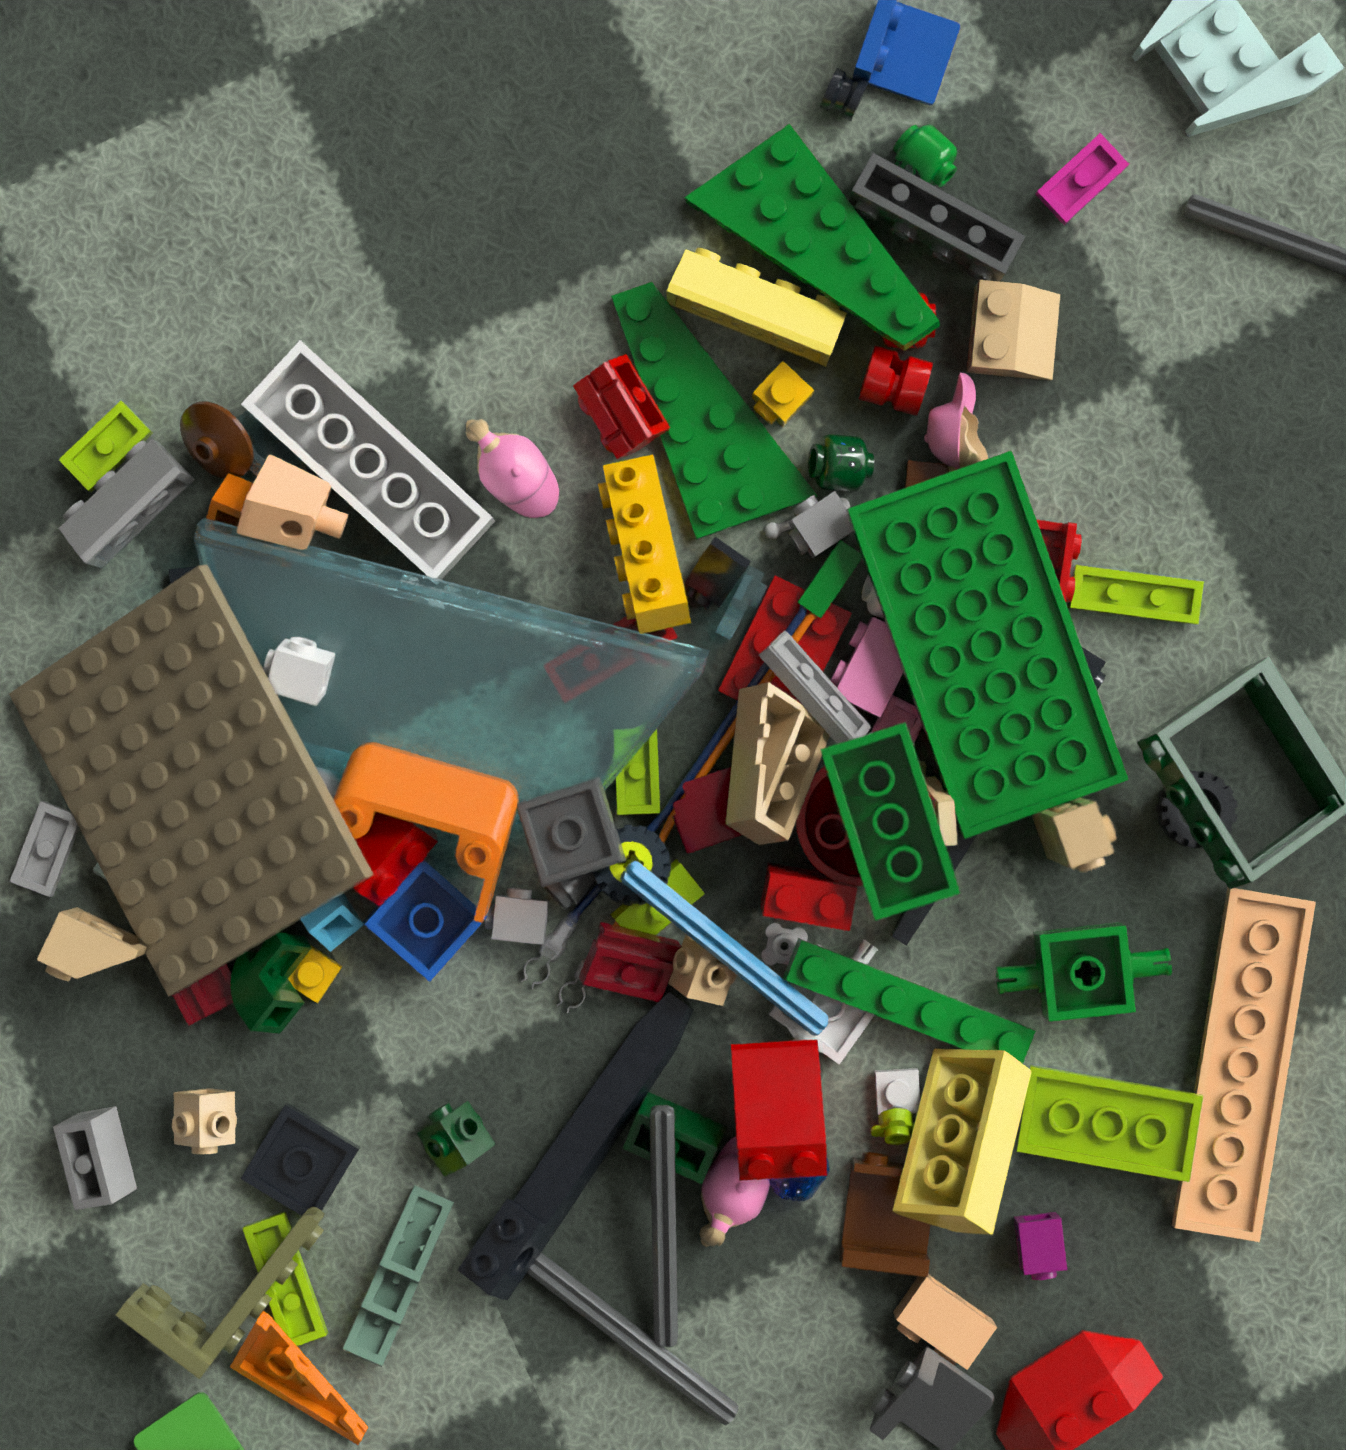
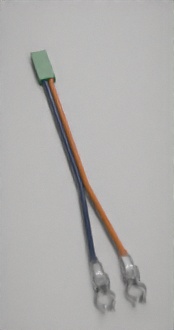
[521,540,863,1013]

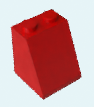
[731,1039,827,1181]

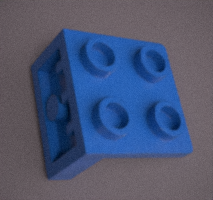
[852,0,960,106]

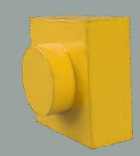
[288,946,343,1003]

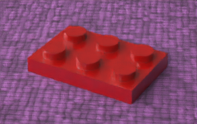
[718,575,852,704]

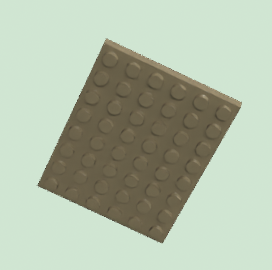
[9,565,373,997]

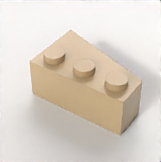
[726,682,830,845]

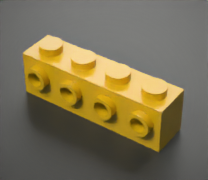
[598,454,691,634]

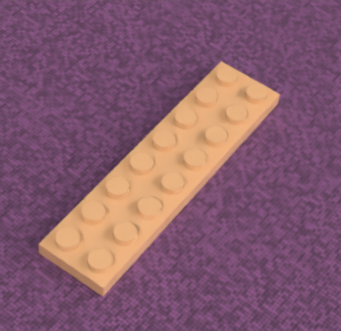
[1172,887,1316,1242]

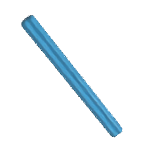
[621,861,829,1036]

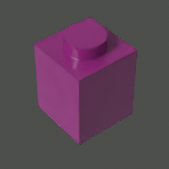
[1014,1212,1067,1280]

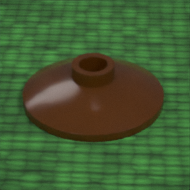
[180,401,254,479]

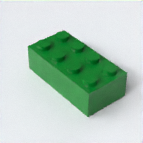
[820,722,961,920]

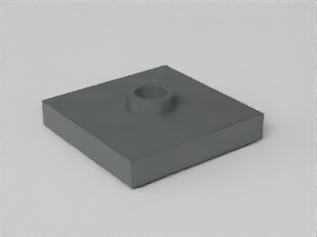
[517,777,626,887]

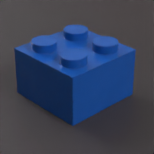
[362,860,488,982]

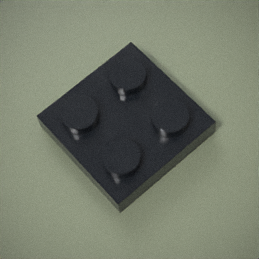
[241,1103,360,1216]

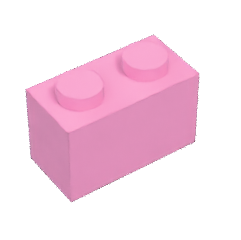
[830,617,903,718]

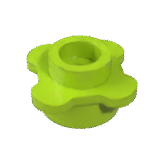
[871,1108,915,1145]

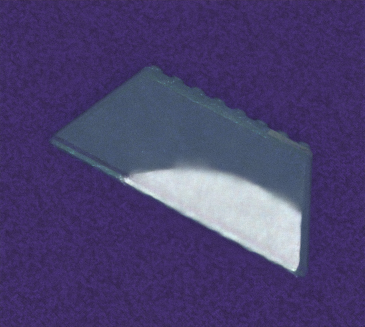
[194,518,710,824]

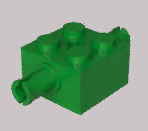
[995,922,1172,1022]

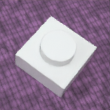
[874,1068,920,1115]

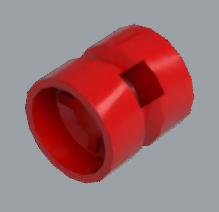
[859,346,933,416]

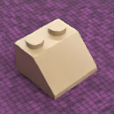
[966,280,1060,381]
[37,907,147,981]

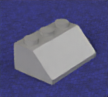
[58,439,195,568]

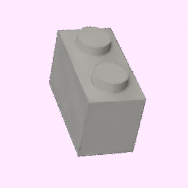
[53,1106,137,1210]

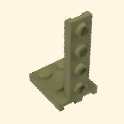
[116,1207,325,1379]

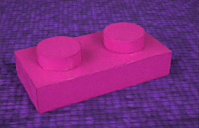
[1035,133,1129,225]

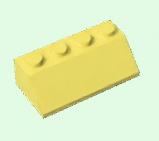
[667,248,847,366]
[893,1049,1032,1235]

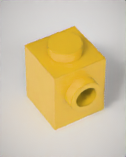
[752,361,814,427]

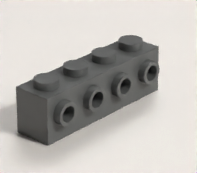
[848,153,1026,282]

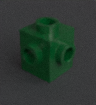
[417,1101,496,1177]

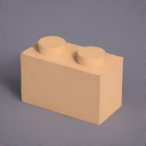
[893,1274,997,1370]

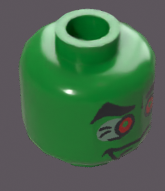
[893,124,957,187]

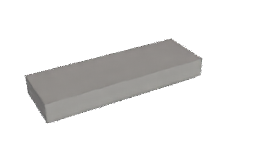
[759,631,871,743]

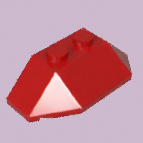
[996,1330,1163,1450]

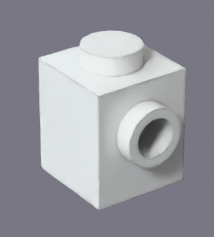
[263,637,336,706]

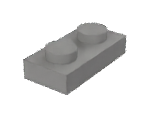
[10,801,79,897]

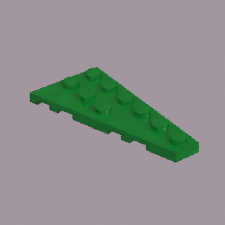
[684,124,940,351]
[611,282,818,540]

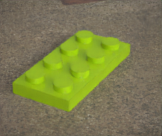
[1017,1065,1203,1182]

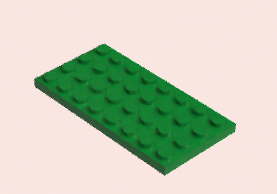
[846,450,1129,839]

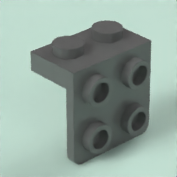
[869,1347,994,1450]

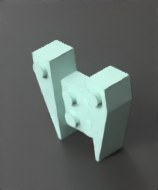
[1132,0,1344,137]

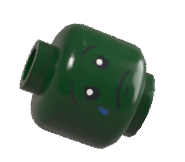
[808,434,874,492]

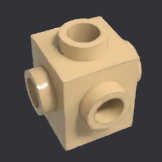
[668,935,737,1006]
[172,1088,237,1154]

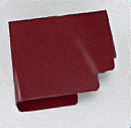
[672,767,742,854]

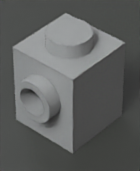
[788,491,853,559]
[485,887,549,945]

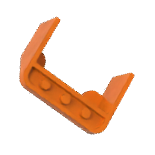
[333,742,519,923]

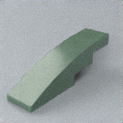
[342,1185,454,1367]

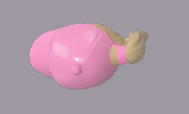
[924,373,988,472]
[465,419,559,518]
[700,1137,771,1247]

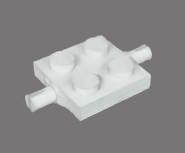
[769,939,879,1065]

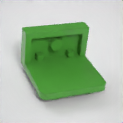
[134,1392,244,1450]

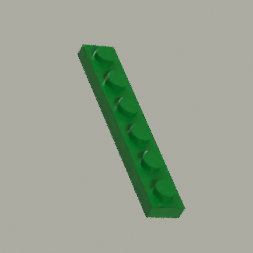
[782,938,1036,1064]

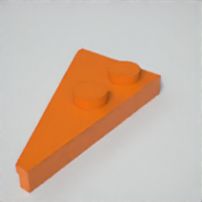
[230,1311,369,1445]

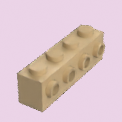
[1032,798,1117,872]

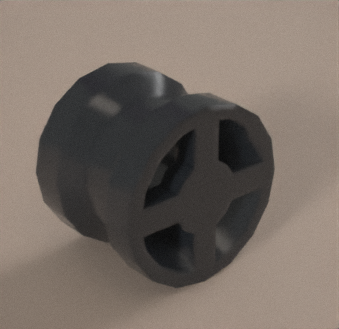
[820,68,868,121]

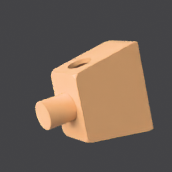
[236,454,348,550]

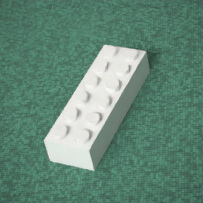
[241,340,495,584]

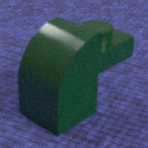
[230,932,312,1034]

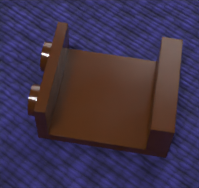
[839,1152,931,1277]

